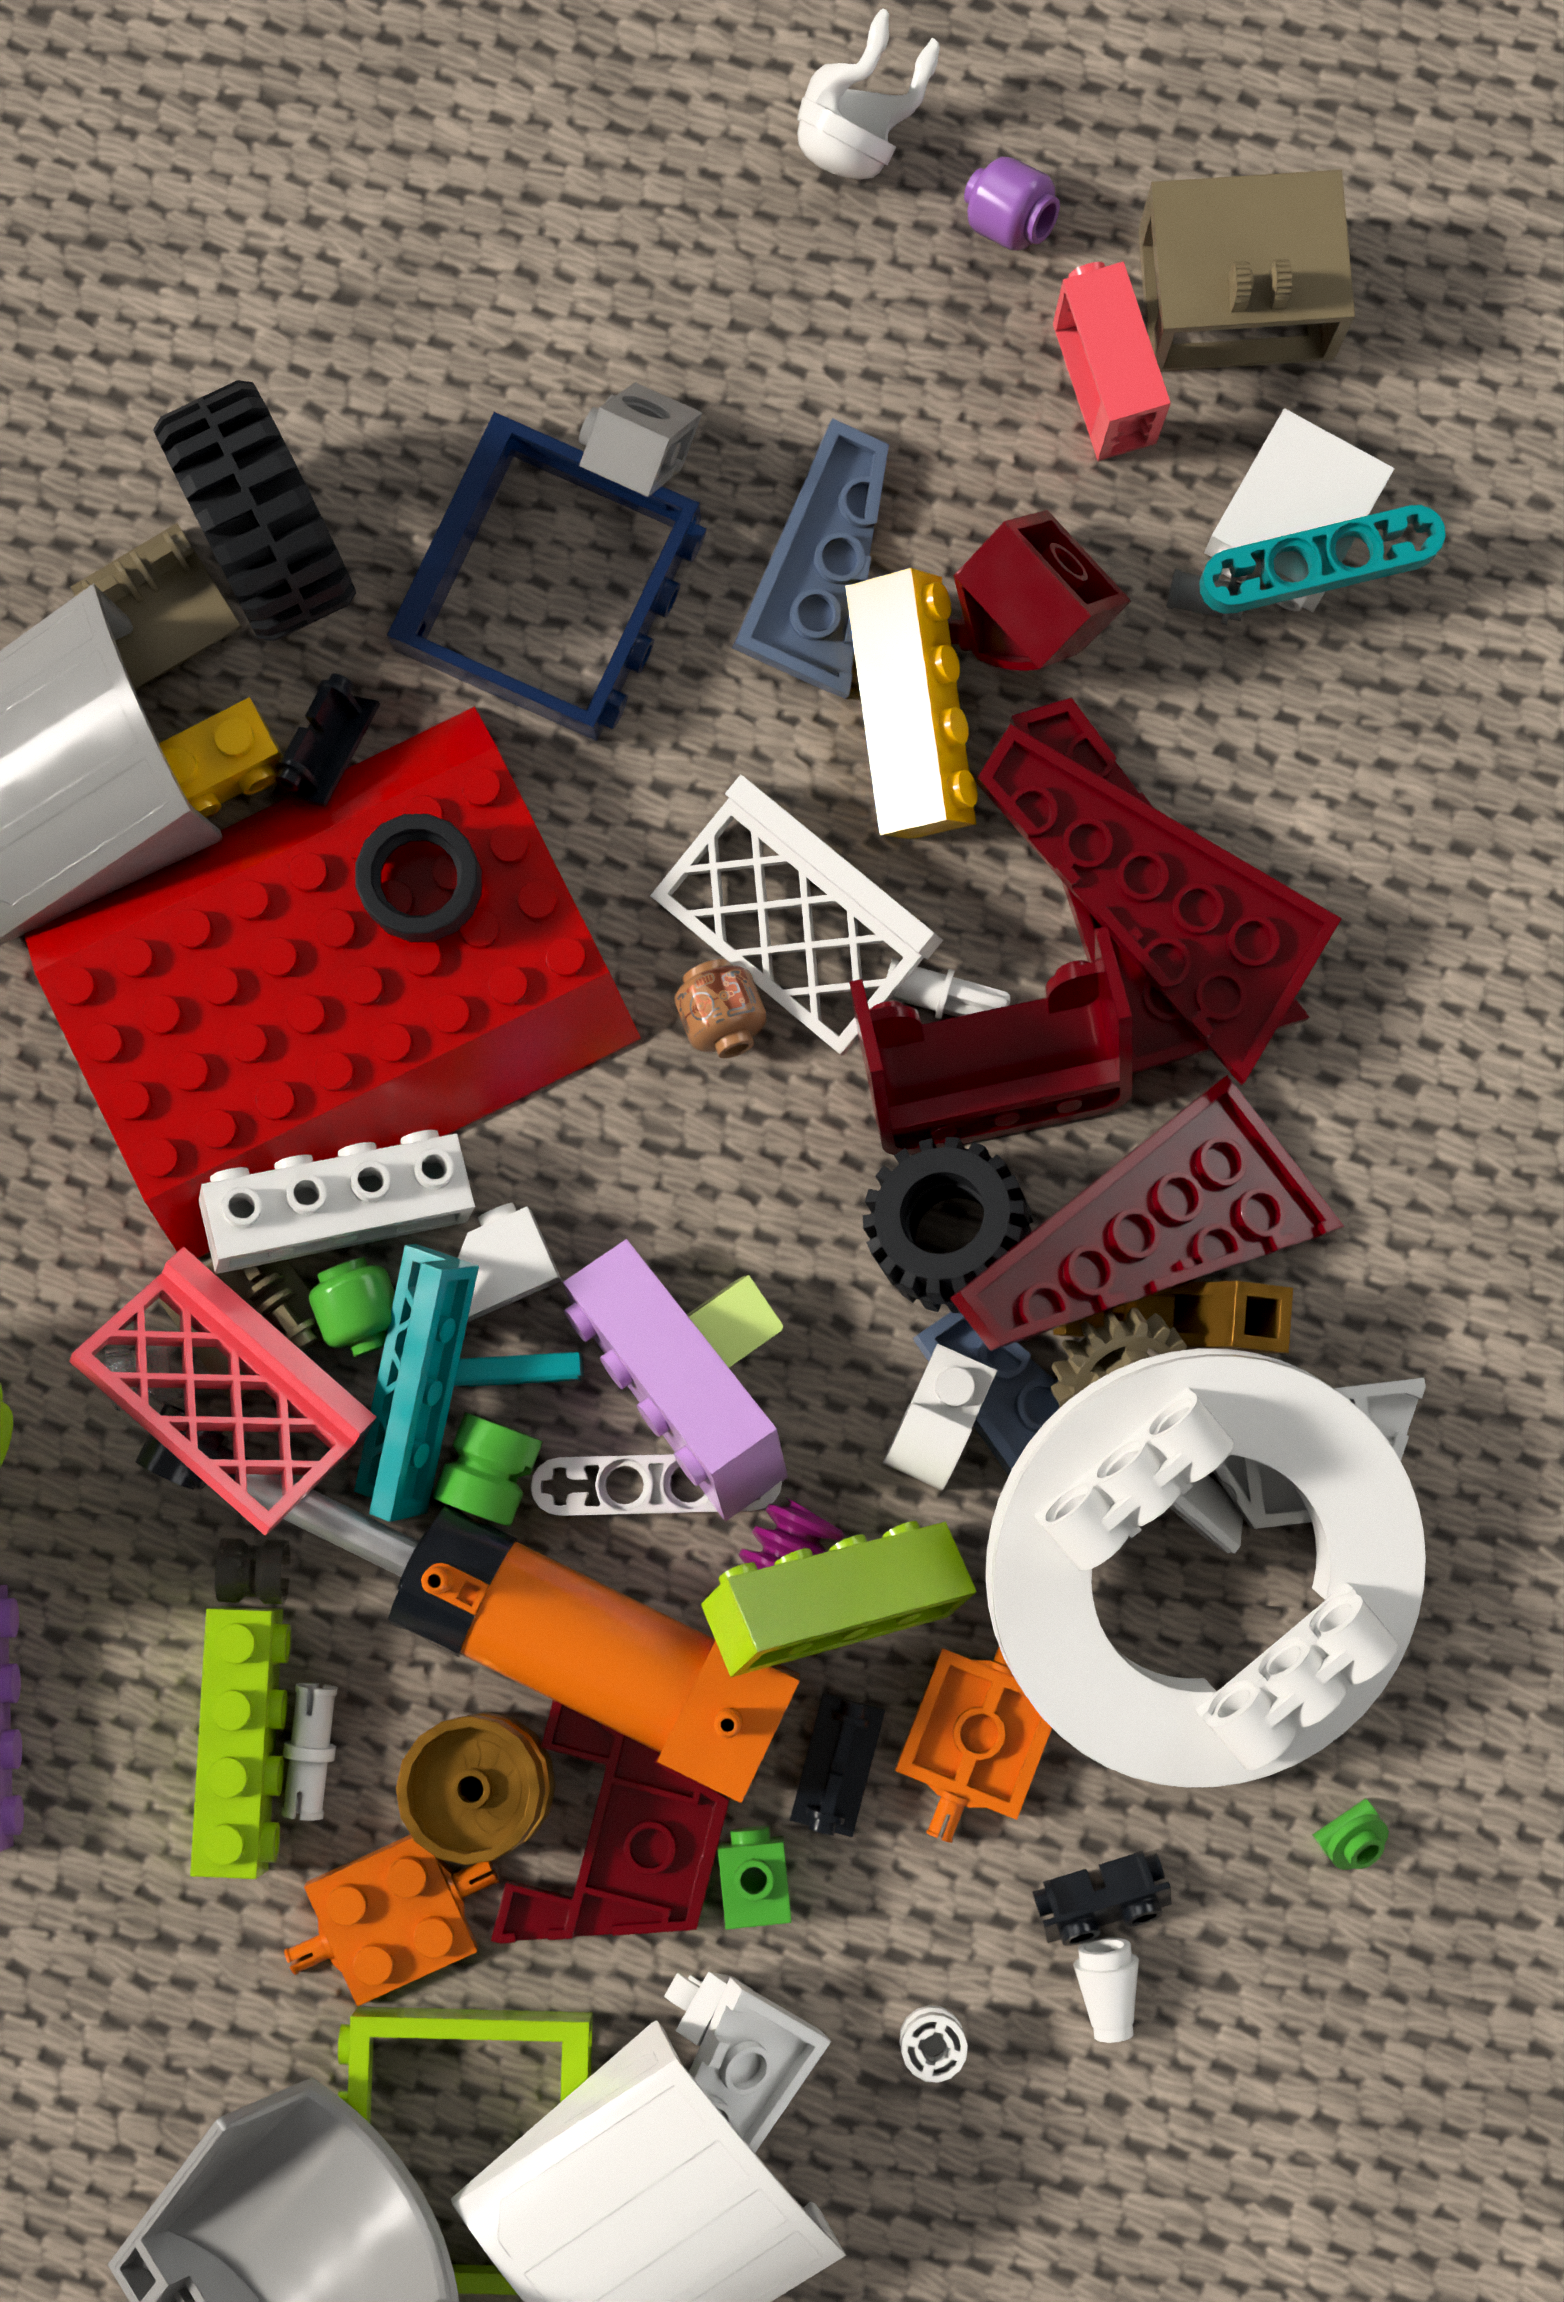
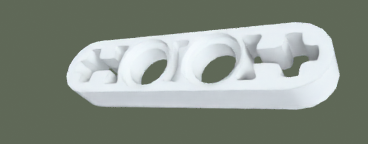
[531,1454,782,1516]

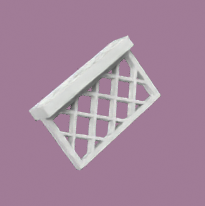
[650,774,943,1056]

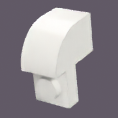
[882,1344,997,1490]

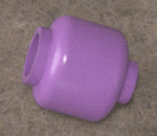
[964,157,1060,251]

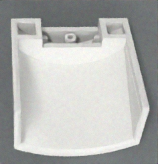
[451,2021,846,2302]

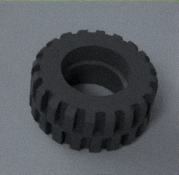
[153,380,356,642]

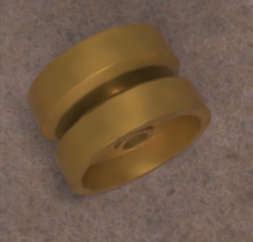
[396,1712,556,1865]

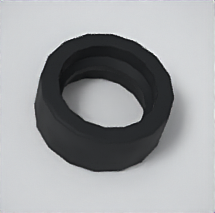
[355,814,482,942]

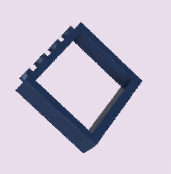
[387,412,707,741]

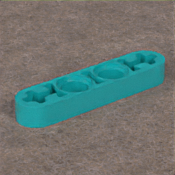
[1199,505,1446,614]

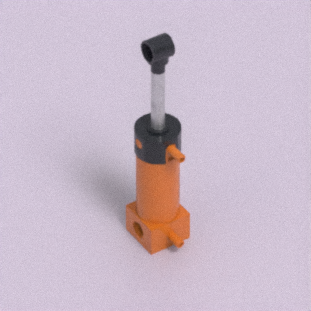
[135,1403,800,1803]

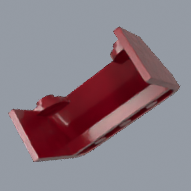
[849,926,1132,1155]

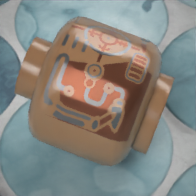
[674,959,767,1058]

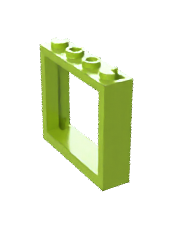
[337,2007,593,2295]

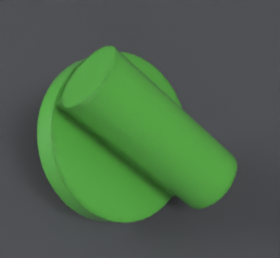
[1312,1798,1389,1870]

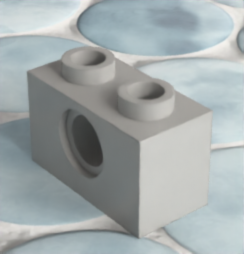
[579,382,702,497]

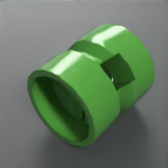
[432,1412,543,1527]

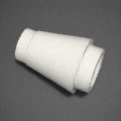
[1073,1937,1139,2043]

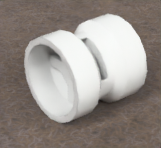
[899,2005,968,2083]

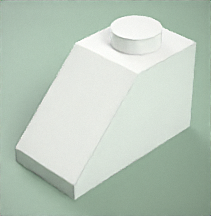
[458,1202,562,1323]

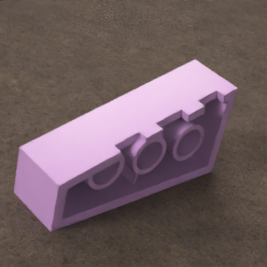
[563,1239,788,1522]

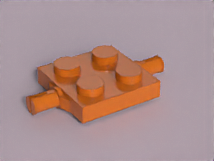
[894,1647,1052,1843]
[284,1834,499,2007]

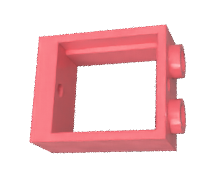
[1053,261,1171,461]

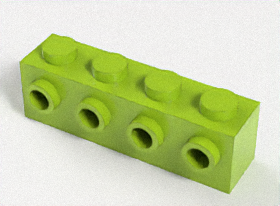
[701,1521,977,1677]
[190,1606,291,1879]

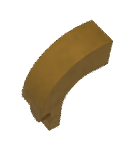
[1053,1281,1293,1353]

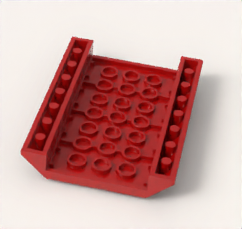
[24,706,641,1259]

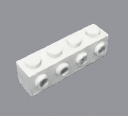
[198,1130,475,1274]

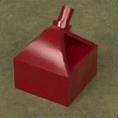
[948,510,1131,671]

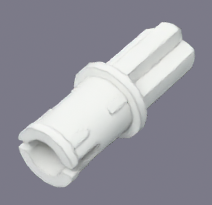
[886,958,1010,1019]

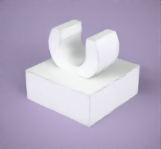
[664,1972,753,2045]

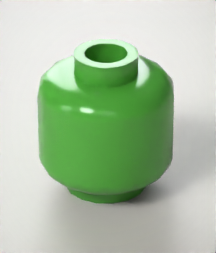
[309,1257,395,1357]

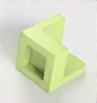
[687,1275,783,1368]

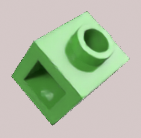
[718,1826,791,1929]

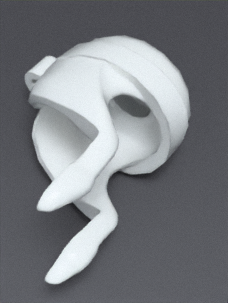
[797,9,940,180]

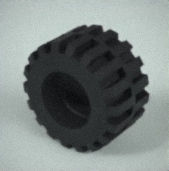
[863,1137,1034,1313]

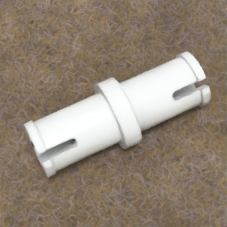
[281,1683,338,1821]

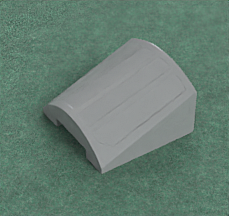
[0,583,223,945]
[108,2077,459,2302]

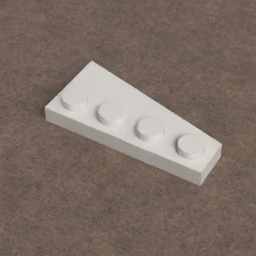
[689,1977,831,2153]

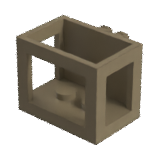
[1138,169,1355,372]

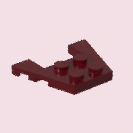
[491,1700,730,1944]

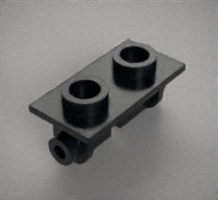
[272,673,380,807]
[790,1693,885,1837]
[1032,1851,1172,1946]

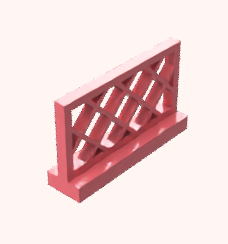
[69,1247,377,1536]

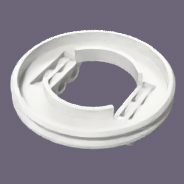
[986,1348,1426,1788]

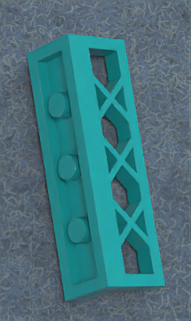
[354,1244,479,1522]

